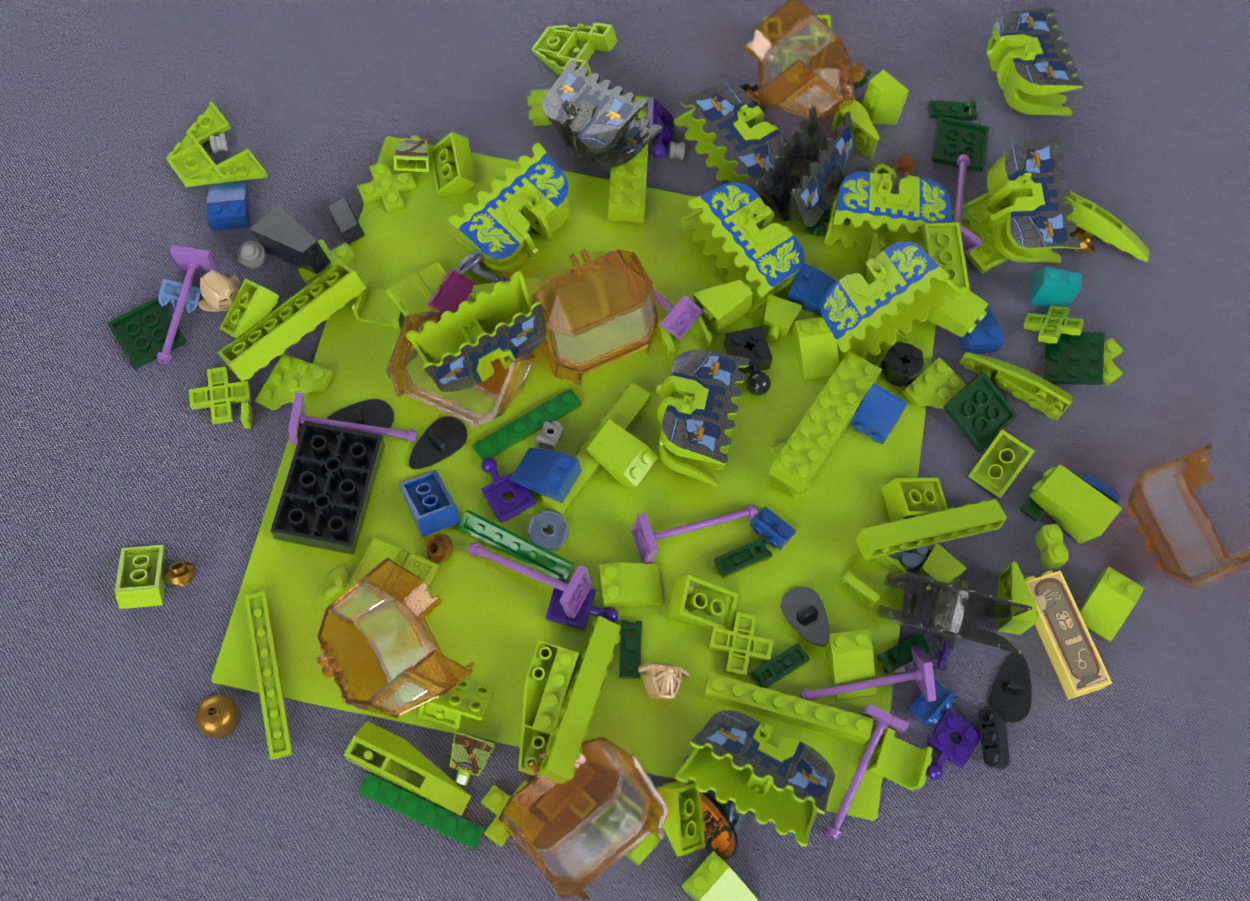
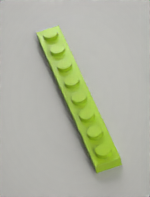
[244,591,293,760]

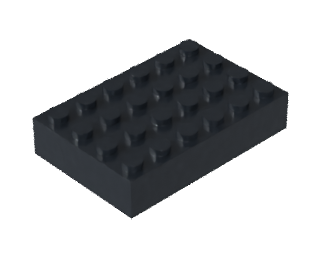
[271,421,385,555]

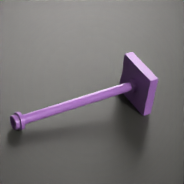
[954,154,982,254]
[157,245,218,364]
[605,251,704,340]
[288,392,417,445]
[631,504,757,564]
[467,542,593,619]
[800,646,936,702]
[826,704,909,840]

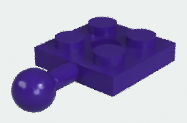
[647,98,674,159]
[481,457,536,524]
[545,580,619,630]
[926,709,981,780]

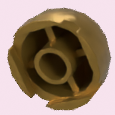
[195,694,240,739]

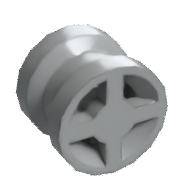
[209,133,228,153]
[669,141,685,160]

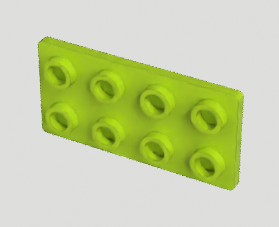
[401,665,494,729]

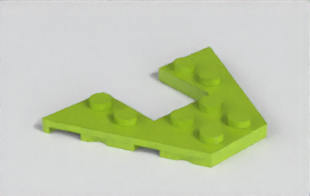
[166,101,268,187]

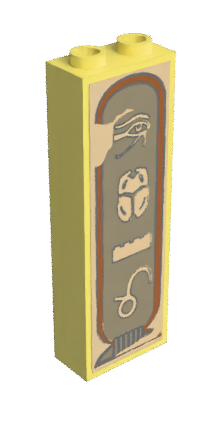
[1025,570,1112,700]

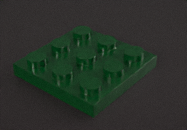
[931,116,990,172]
[107,297,187,370]
[1044,332,1105,385]
[943,371,1018,451]

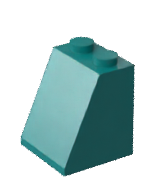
[1030,267,1082,308]

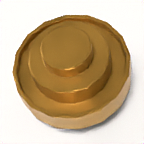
[1073,229,1095,255]
[427,533,453,564]
[164,561,196,587]

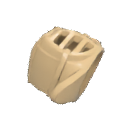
[198,269,241,312]
[638,662,690,700]

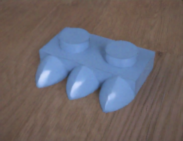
[158,278,201,313]

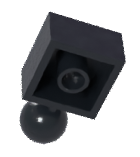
[723,326,773,396]

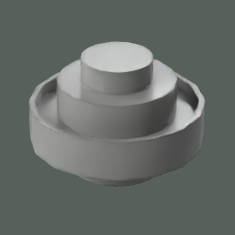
[238,241,267,269]

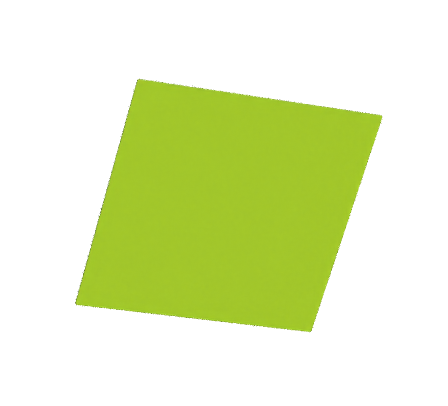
[211,136,936,821]

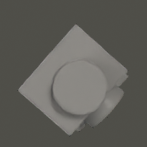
[536,420,564,451]

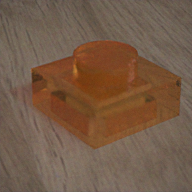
[893,153,919,176]

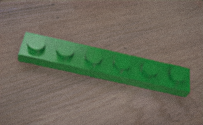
[473,388,582,461]
[458,509,575,582]
[358,773,485,850]

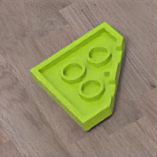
[255,353,334,411]
[902,357,967,409]

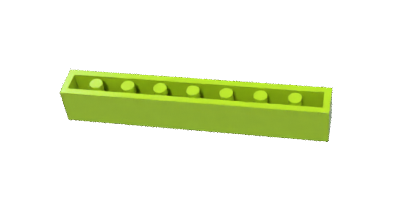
[542,382,652,517]
[855,499,1007,560]
[538,616,621,784]
[702,673,874,744]

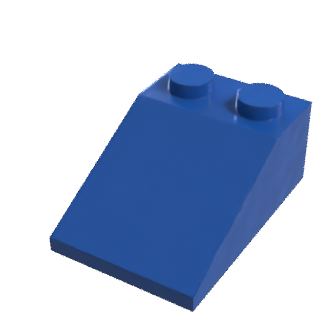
[207,180,249,231]
[787,264,837,316]
[957,306,1005,355]
[850,383,908,445]
[510,448,581,503]
[399,470,460,537]

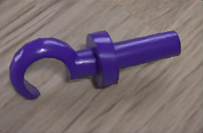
[937,639,950,670]

